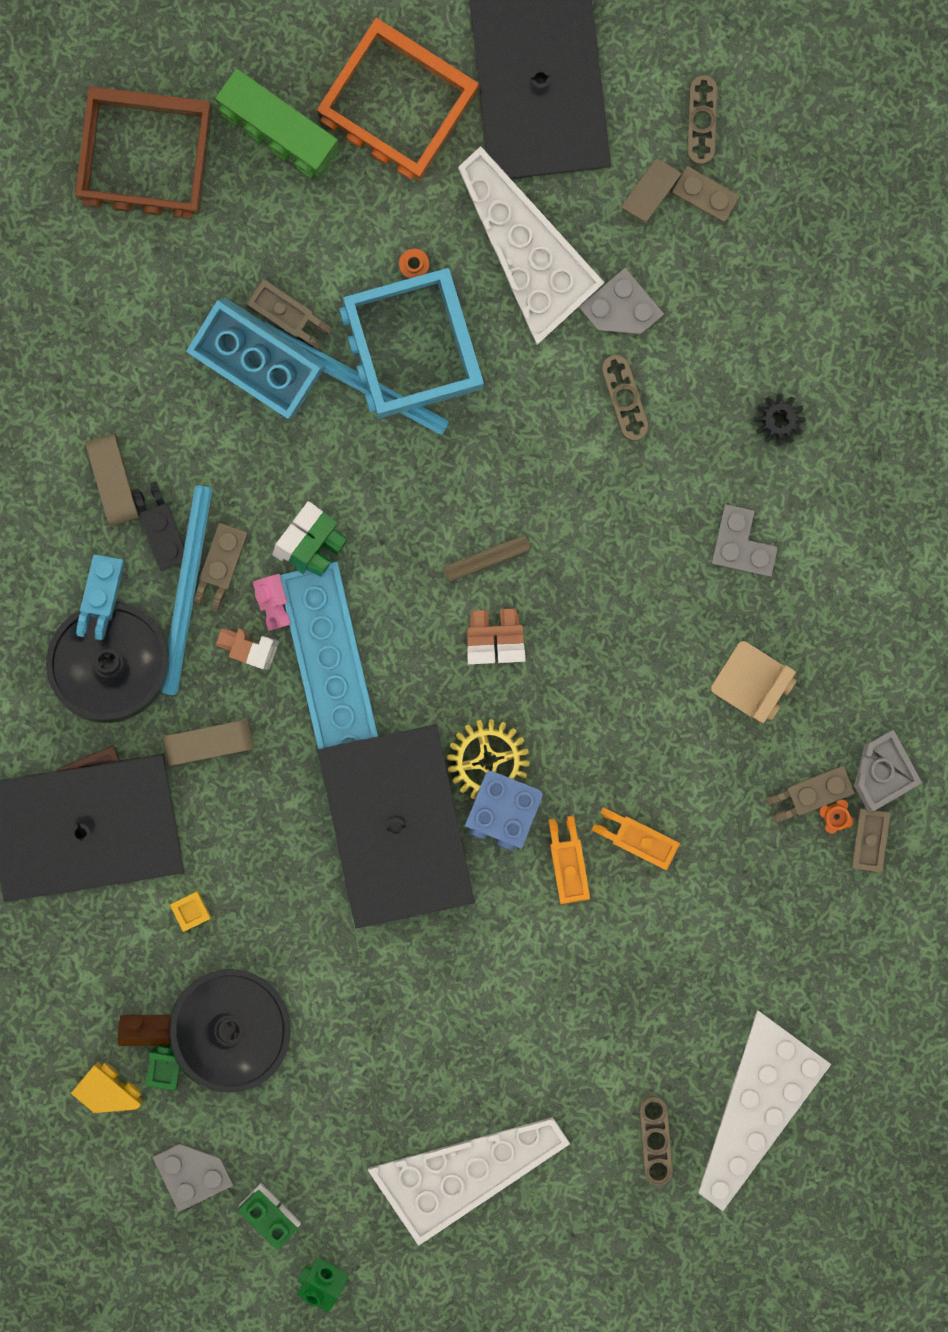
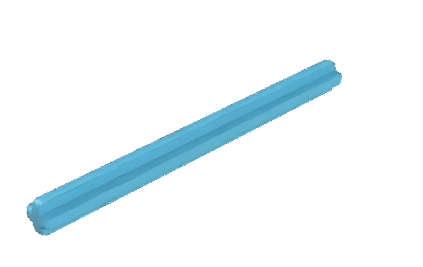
[264,322,449,434]
[161,485,212,695]

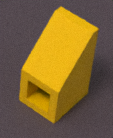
[71,1062,144,1113]

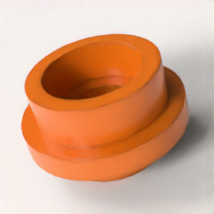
[399,249,429,279]

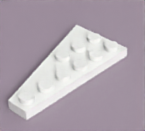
[458,146,604,345]
[698,1010,831,1211]
[368,1117,570,1246]

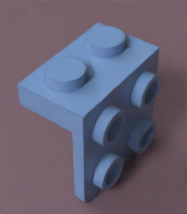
[465,771,543,851]

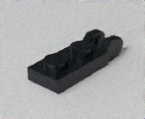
[132,481,184,571]

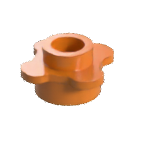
[819,799,854,834]

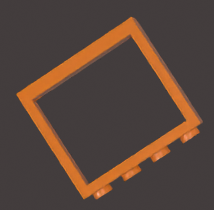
[317,17,479,181]

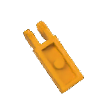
[592,807,680,870]
[548,815,590,904]

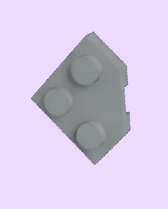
[578,268,664,335]
[854,729,922,813]
[152,1143,234,1212]

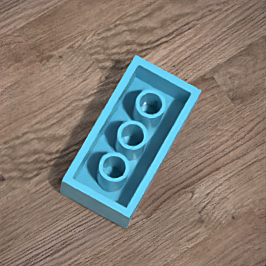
[186,297,327,419]

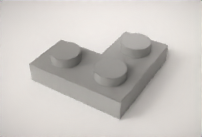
[711,504,778,577]

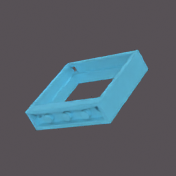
[339,268,484,419]

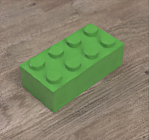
[215,68,340,179]

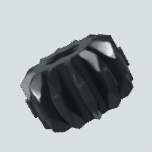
[753,394,806,446]

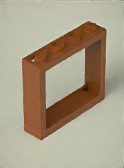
[75,86,213,219]

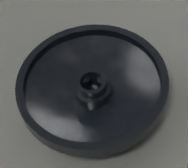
[46,603,170,723]
[168,969,291,1093]

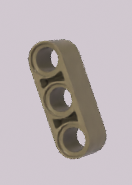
[86,433,140,526]
[162,719,254,766]
[639,1093,672,1186]

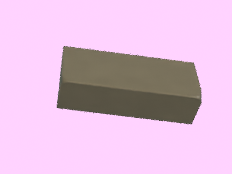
[620,158,682,225]

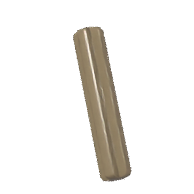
[443,535,530,581]

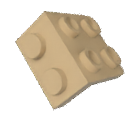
[711,641,797,724]

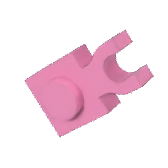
[253,574,291,631]

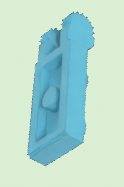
[76,554,124,640]

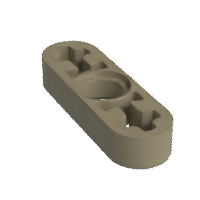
[687,75,718,166]
[602,355,648,441]

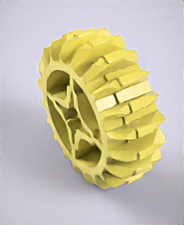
[447,719,529,799]

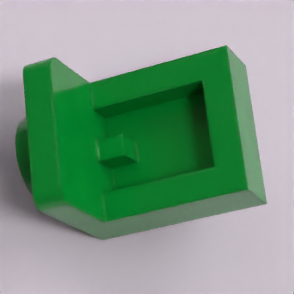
[145,1046,180,1091]

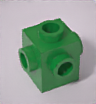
[297,1257,349,1313]

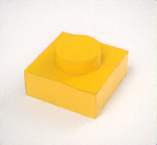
[170,891,212,932]

